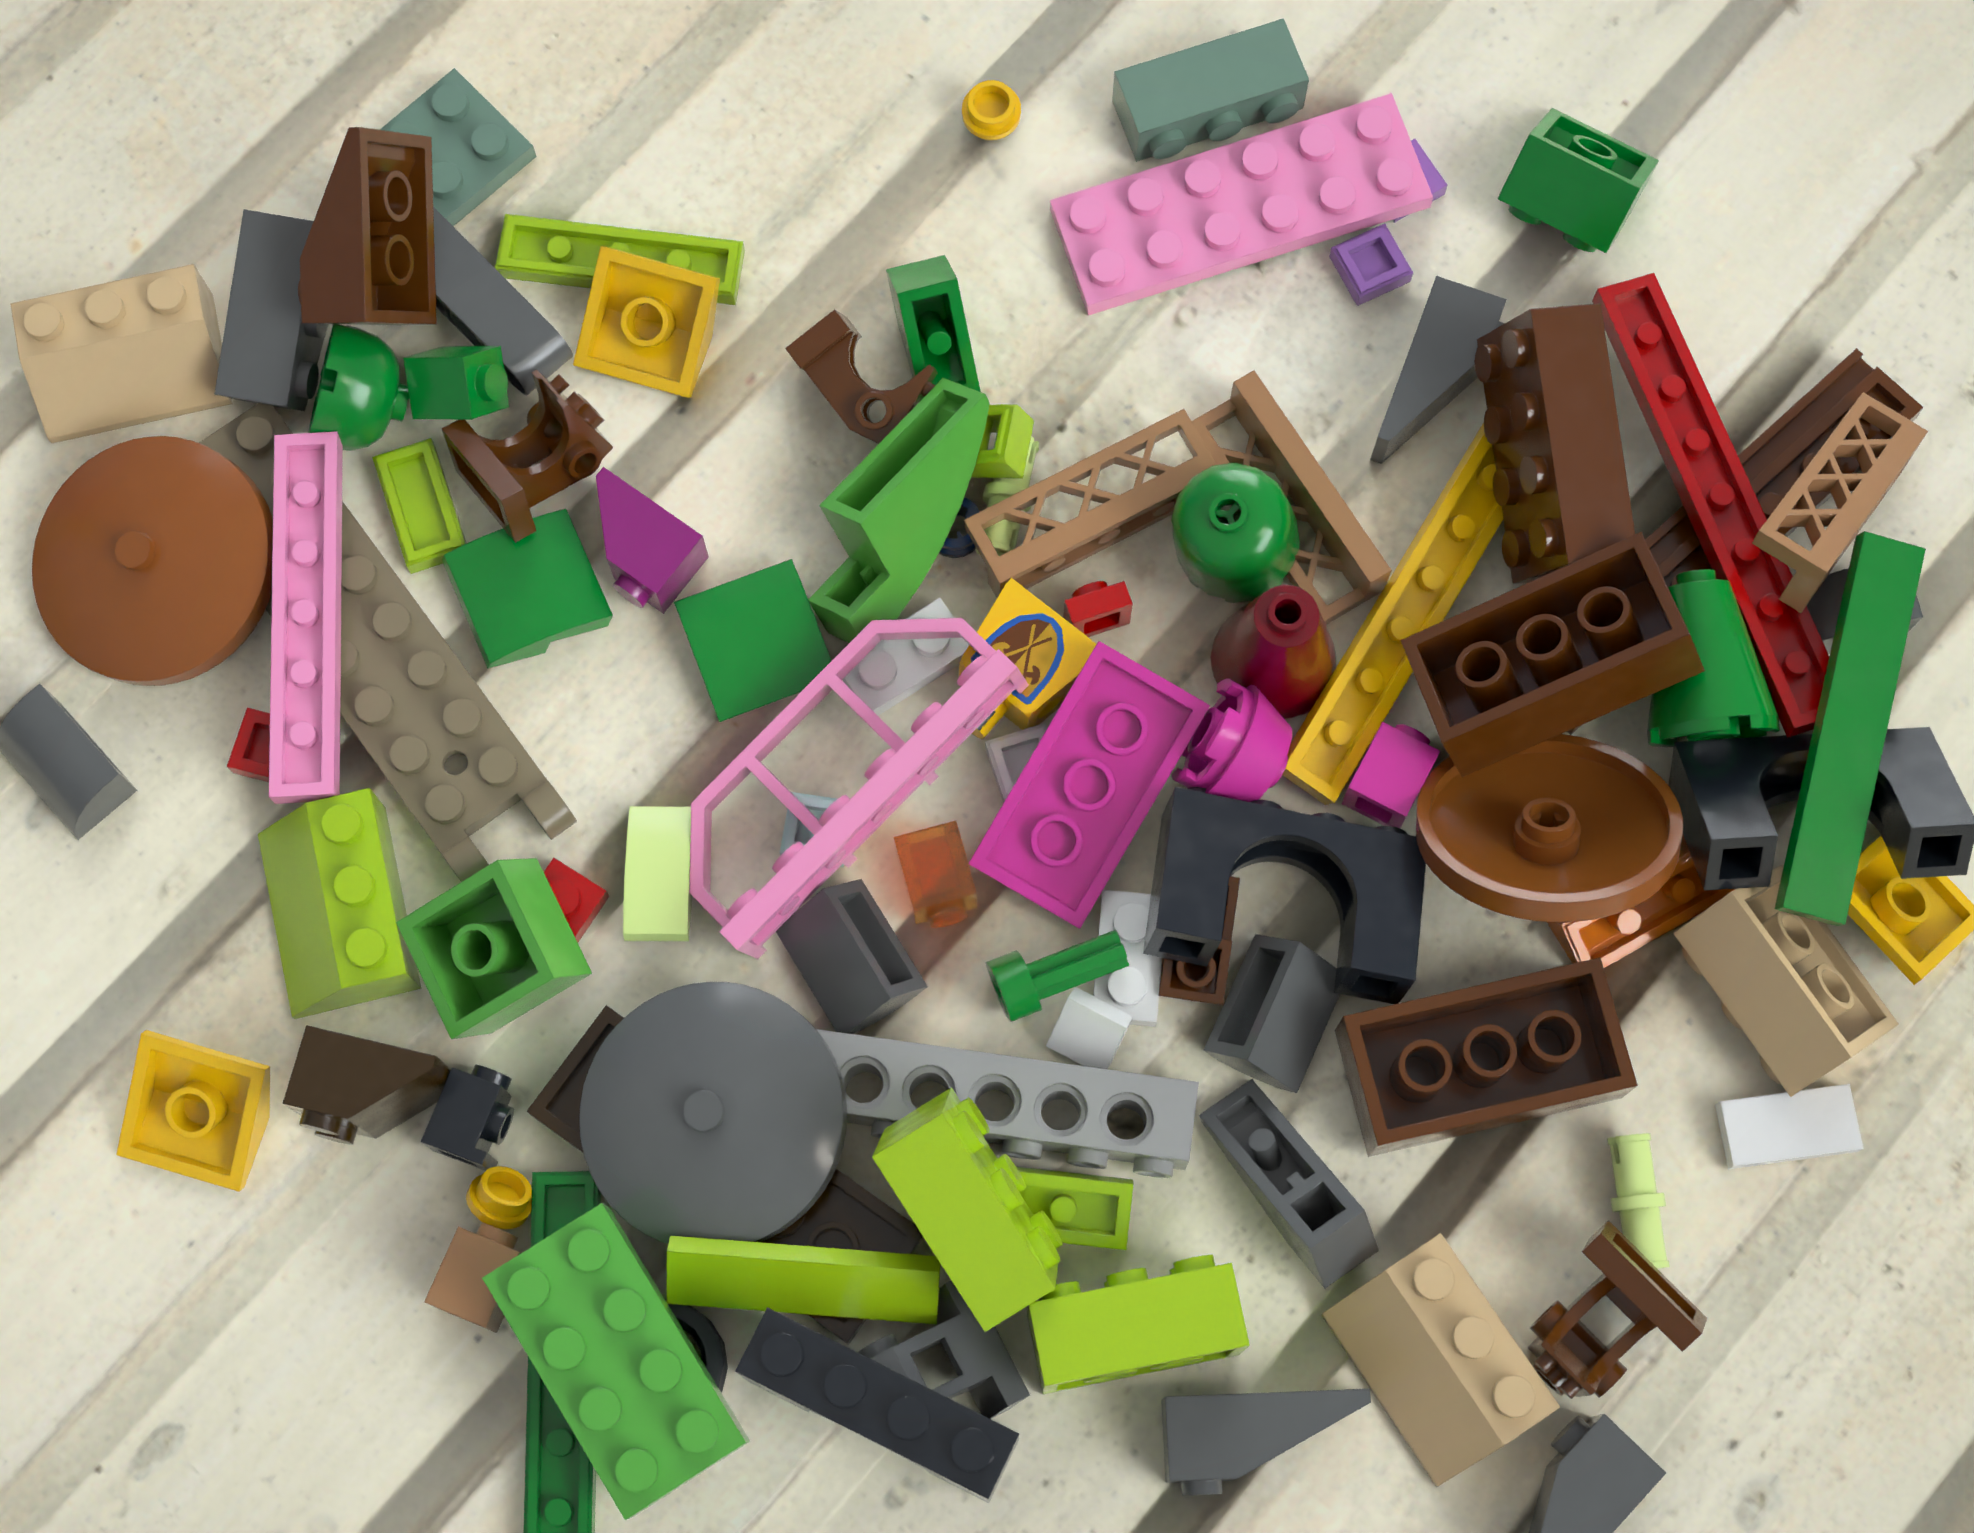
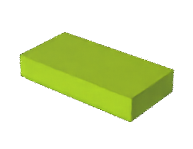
[372,438,467,574]

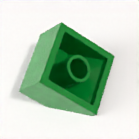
[1497,108,1659,253]

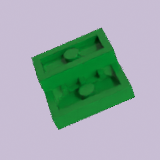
[442,509,613,669]
[674,559,832,722]

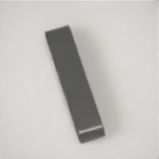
[433,207,573,396]

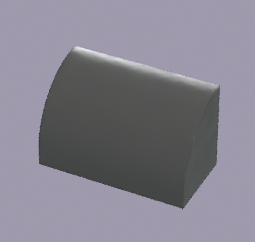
[0,684,138,840]
[776,879,928,1034]
[1204,934,1340,1093]

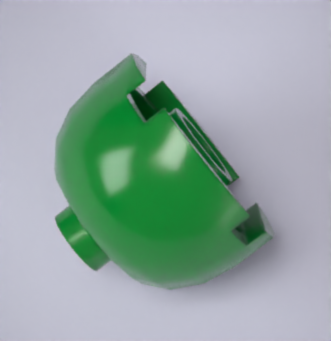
[308,324,409,451]

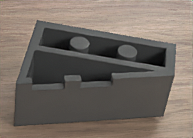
[214,209,328,412]

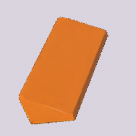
[1547,835,1735,968]

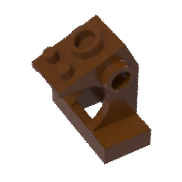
[785,309,938,444]
[442,370,613,543]
[1528,1220,1707,1399]

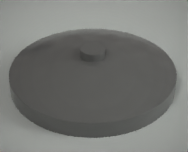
[579,982,847,1244]

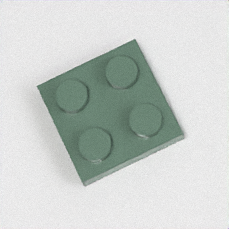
[380,68,537,226]

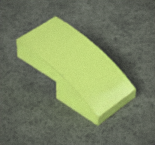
[623,806,692,941]

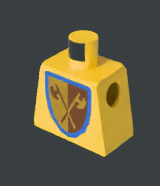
[959,578,1096,739]

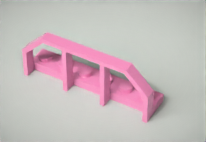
[690,618,1029,959]

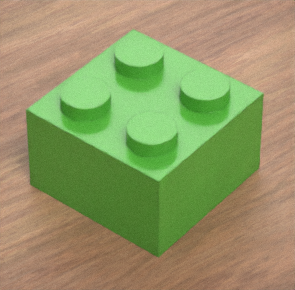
[396,858,592,1040]

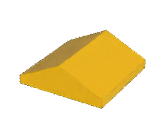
[573,246,720,398]
[1848,836,1974,985]
[116,1030,270,1192]

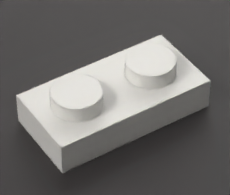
[843,598,969,716]
[1093,890,1162,1027]

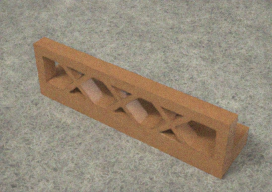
[1192,370,1392,625]
[1752,392,1928,613]
[964,409,1217,598]

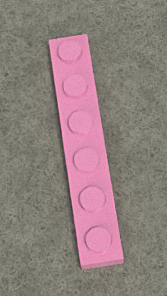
[269,432,343,804]

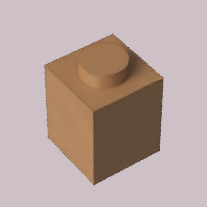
[424,1223,521,1333]

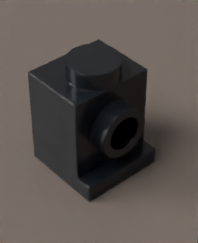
[421,1064,514,1171]

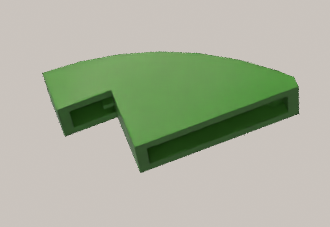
[808,378,990,643]

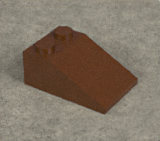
[298,127,437,325]

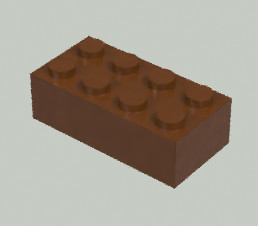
[1474,303,1635,584]
[1400,532,1705,777]
[1334,957,1638,1157]

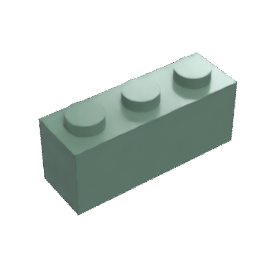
[1112,18,1309,162]

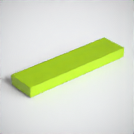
[495,214,745,305]
[667,1236,941,1324]

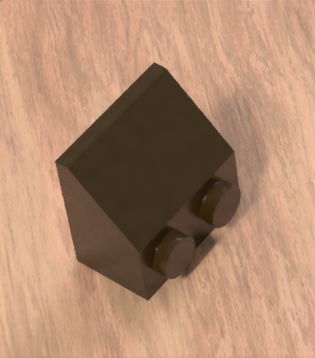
[283,1025,451,1145]

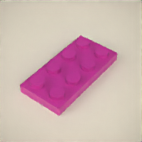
[968,641,1210,929]

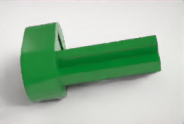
[985,930,1129,1022]

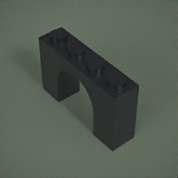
[1668,727,1974,890]
[1143,787,1426,1004]
[735,1307,1019,1503]

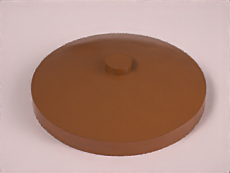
[32,436,273,686]
[1415,734,1683,922]

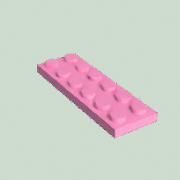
[1050,93,1433,316]

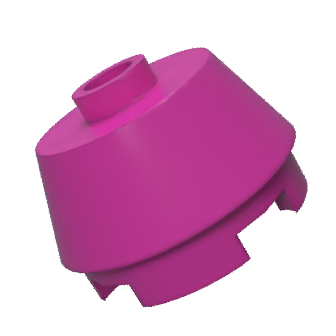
[1171,679,1292,802]

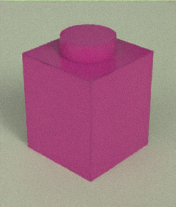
[1341,722,1440,828]

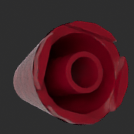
[1210,585,1336,719]

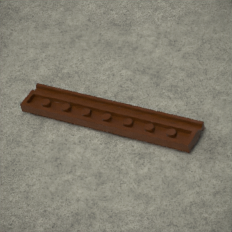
[1567,348,1924,735]

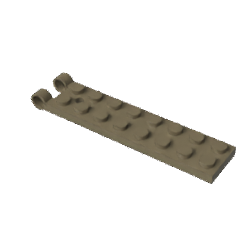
[199,403,577,882]

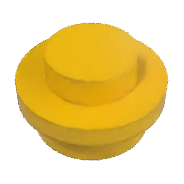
[962,80,1021,140]
[466,1166,532,1229]

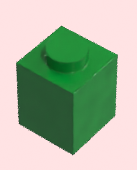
[403,346,509,420]

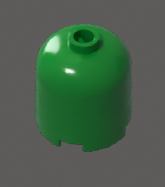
[1171,463,1300,603]

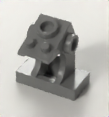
[858,1281,1030,1419]

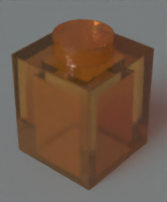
[894,820,977,928]

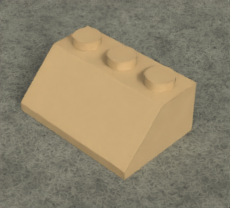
[10,264,233,443]
[1673,865,1899,1097]
[1321,1233,1560,1487]

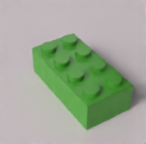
[482,1203,750,1520]

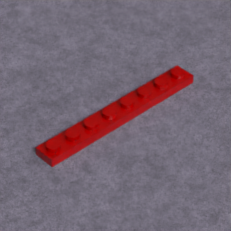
[1592,273,1829,738]

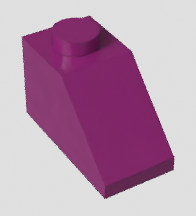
[596,467,709,614]

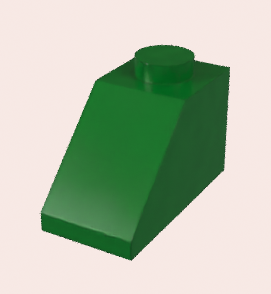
[886,255,981,398]

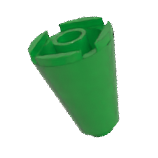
[1647,569,1780,747]

